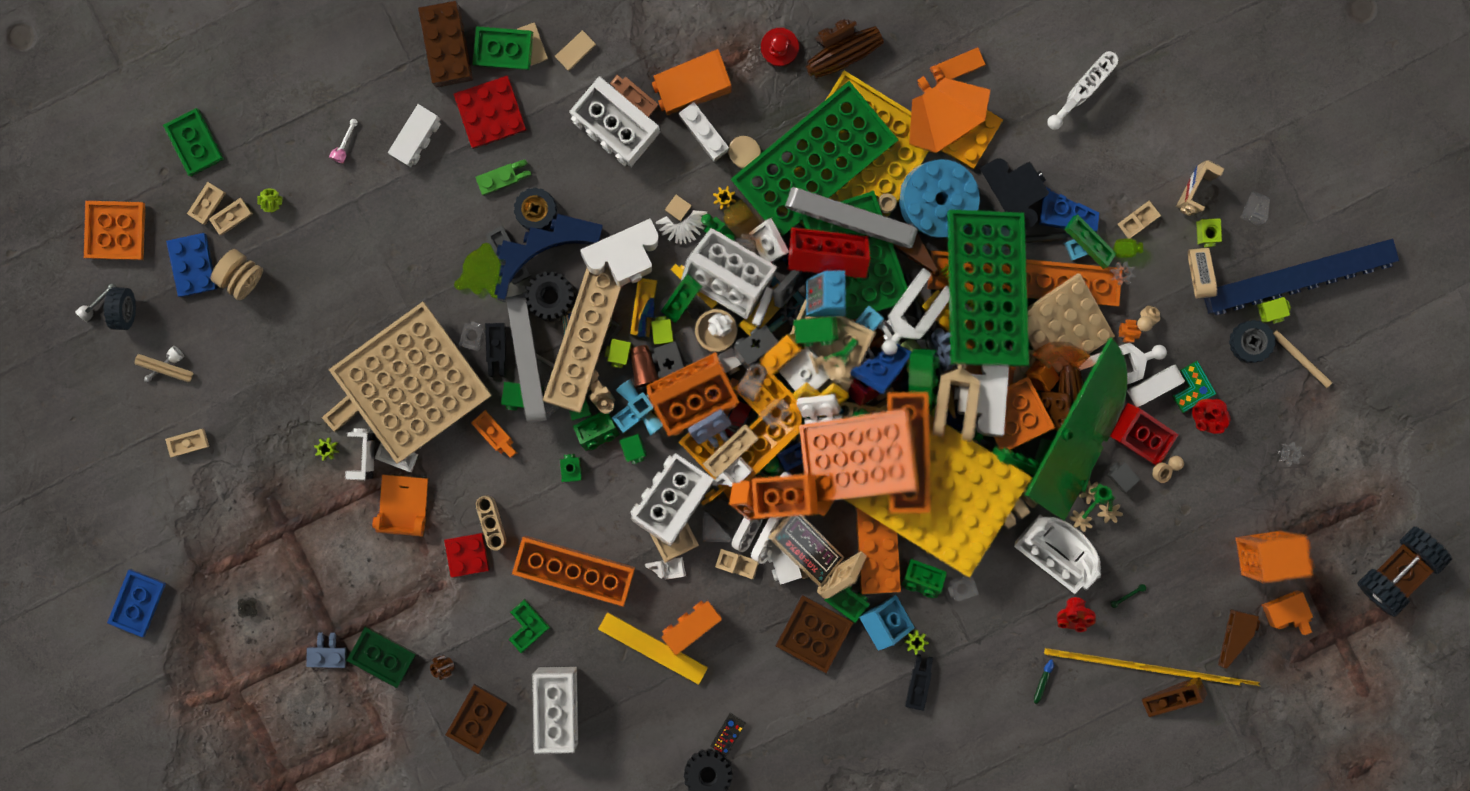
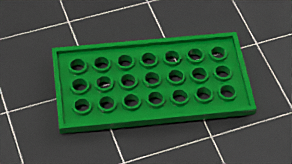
[731,81,898,237]
[947,209,1029,367]

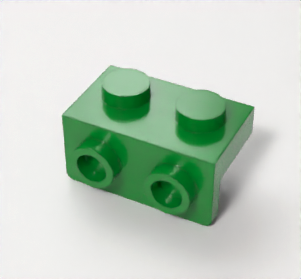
[824,585,870,623]

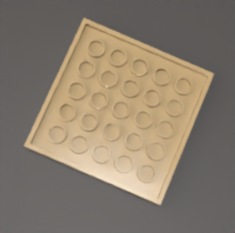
[329,302,492,464]

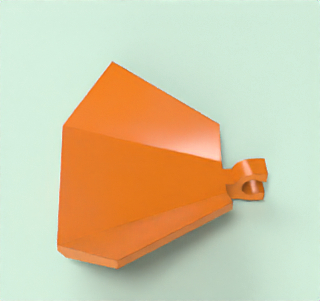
[909,76,991,153]

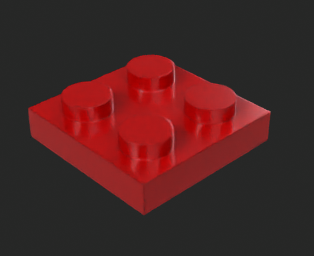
[444,533,489,577]

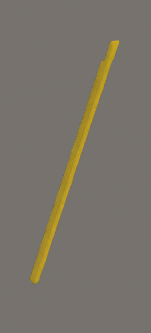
[1044,648,1260,686]

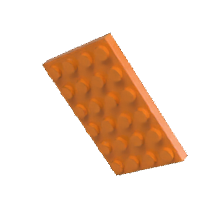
[799,409,918,502]

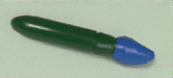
[1034,659,1054,704]

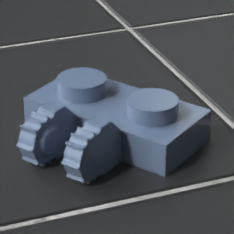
[931,328,954,371]
[688,409,732,448]
[306,632,347,668]

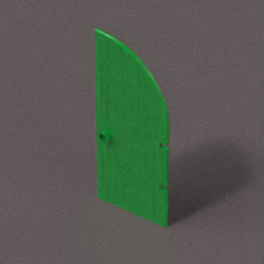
[1025,337,1128,521]

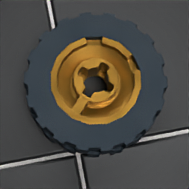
[514,187,557,230]

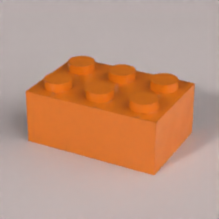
[752,474,818,518]
[661,600,722,656]

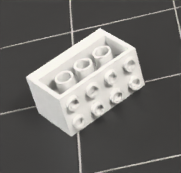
[569,76,660,167]
[681,228,777,319]
[630,453,714,547]
[533,667,578,753]

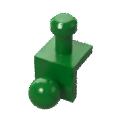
[701,214,736,242]

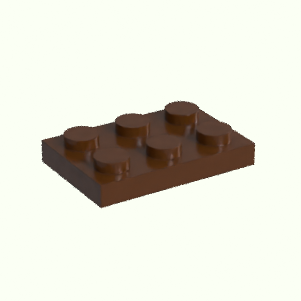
[445,684,508,754]

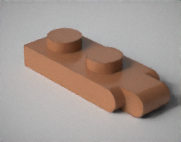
[610,75,659,117]

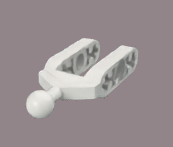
[1047,52,1118,130]
[882,268,949,355]
[1073,342,1167,384]
[732,472,793,564]

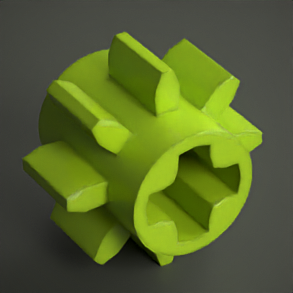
[257,188,282,212]
[314,437,339,461]
[904,630,929,655]

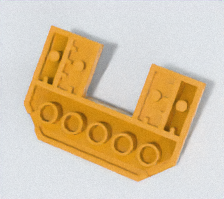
[679,362,802,481]

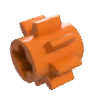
[1119,319,1141,343]

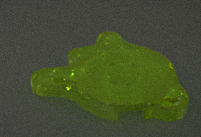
[454,243,501,298]

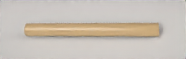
[1273,329,1332,388]

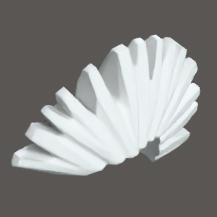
[656,210,707,244]

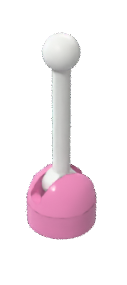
[329,119,358,164]

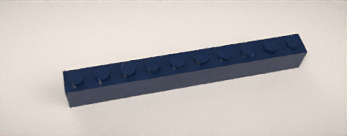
[1204,239,1399,316]

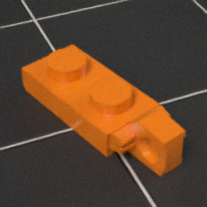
[471,410,517,458]

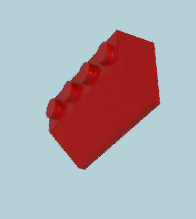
[788,227,870,278]

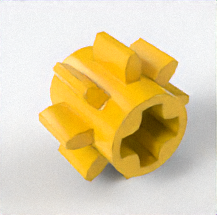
[713,186,736,210]

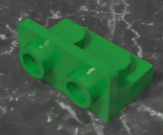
[573,412,620,451]
[901,559,947,598]

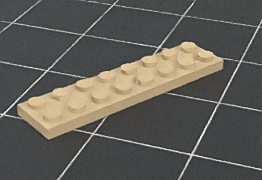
[543,267,622,413]

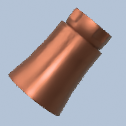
[630,345,659,388]

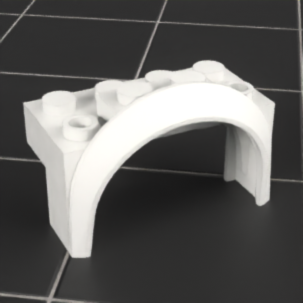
[1014,514,1101,594]

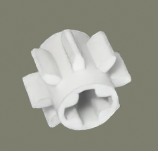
[708,313,732,337]

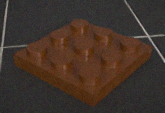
[775,595,853,673]

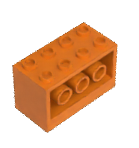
[646,352,739,436]
[1236,531,1313,582]

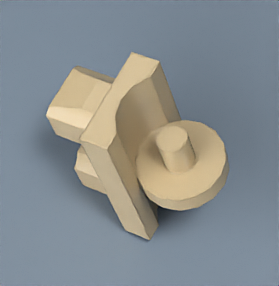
[589,381,615,414]

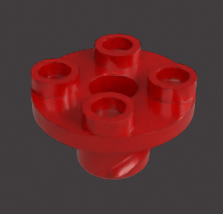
[761,28,799,67]
[1192,399,1230,434]
[1057,597,1096,632]

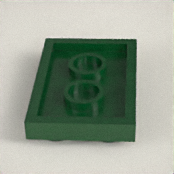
[347,626,417,688]

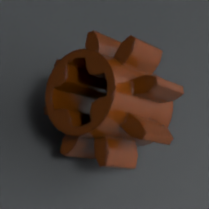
[430,655,454,680]

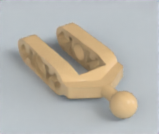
[932,365,980,441]

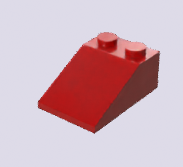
[1110,403,1179,465]

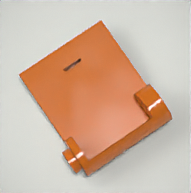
[372,474,428,537]

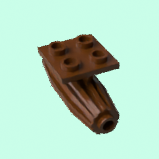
[805,19,884,78]
[1040,365,1084,431]

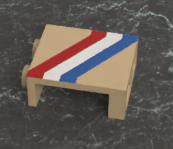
[1176,160,1224,216]

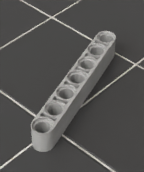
[785,188,918,248]
[506,294,547,424]

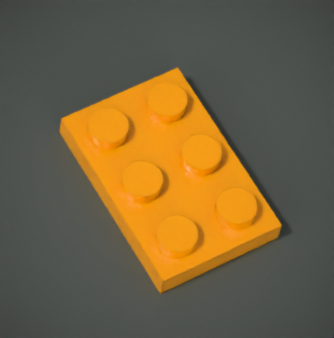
[941,110,1003,169]

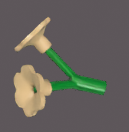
[809,338,858,383]

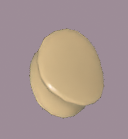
[728,136,761,169]

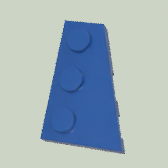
[1039,187,1099,232]
[850,344,911,394]

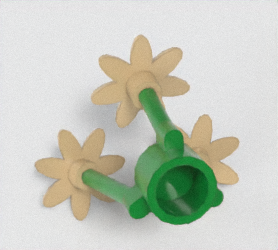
[1069,481,1123,532]

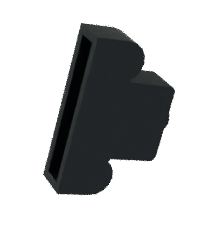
[980,158,1049,231]

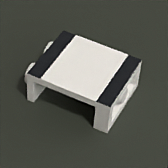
[346,428,375,480]

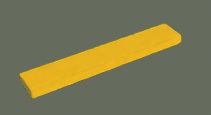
[598,612,708,685]

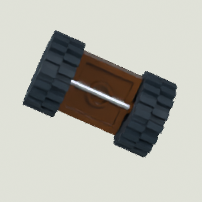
[1358,526,1452,617]

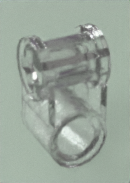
[736,363,767,401]

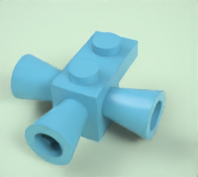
[612,379,663,436]

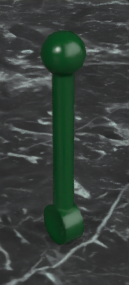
[1111,584,1146,608]

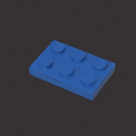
[166,233,218,297]
[107,569,166,637]

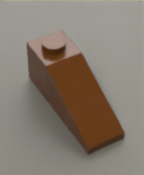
[892,224,940,277]
[1218,609,1260,669]
[1141,677,1208,717]

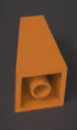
[652,49,732,115]

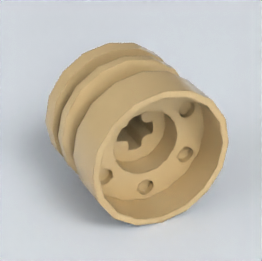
[211,249,263,300]

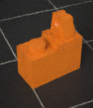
[729,475,765,520]
[1262,590,1313,635]

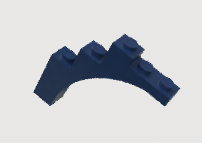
[494,214,603,302]

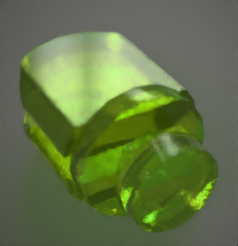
[1113,238,1143,258]

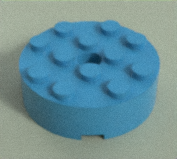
[899,159,980,238]

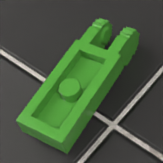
[475,160,532,196]

